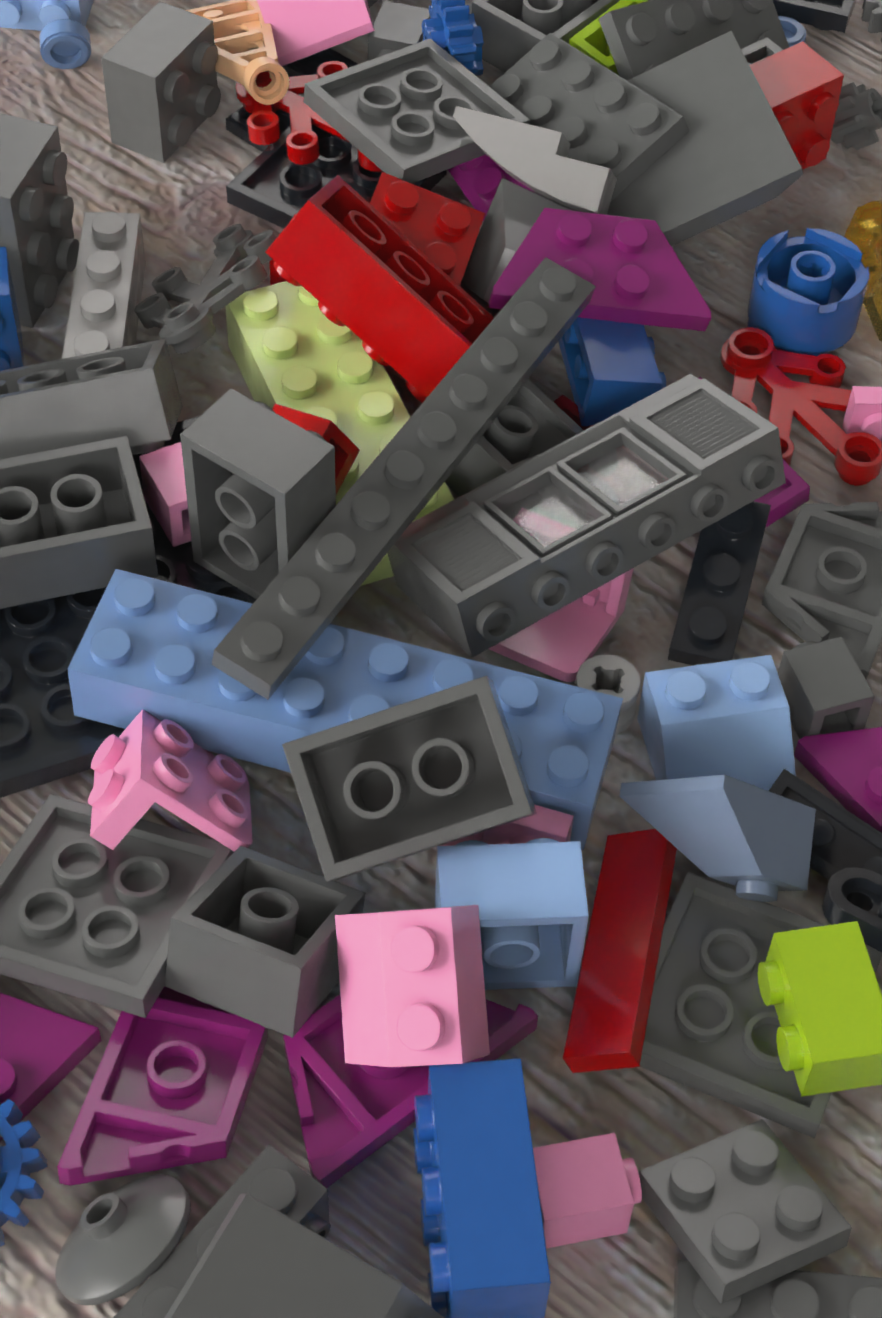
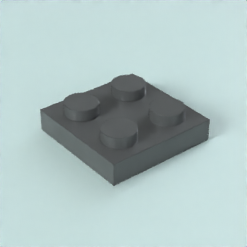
[639,1119,852,1304]

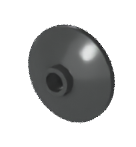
[55,1174,191,1306]

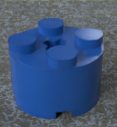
[747,228,870,356]

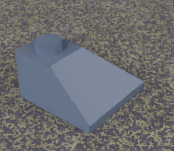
[620,775,816,902]

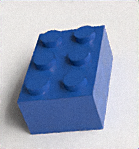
[413,1058,551,1318]

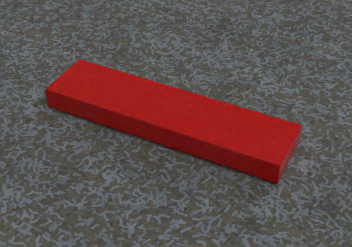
[563,829,677,1073]

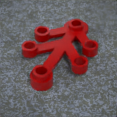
[235,61,382,172]
[720,327,882,486]

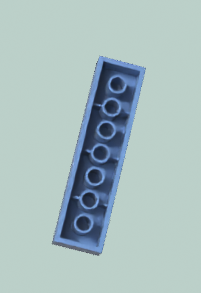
[68,569,623,850]

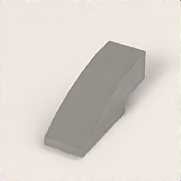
[453,106,617,215]

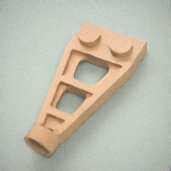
[186,0,289,105]

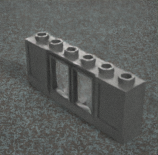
[387,374,786,658]

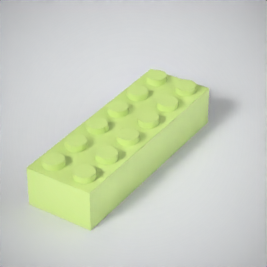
[225,281,454,586]

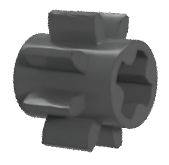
[831,82,882,150]

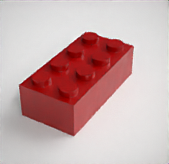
[265,175,494,403]

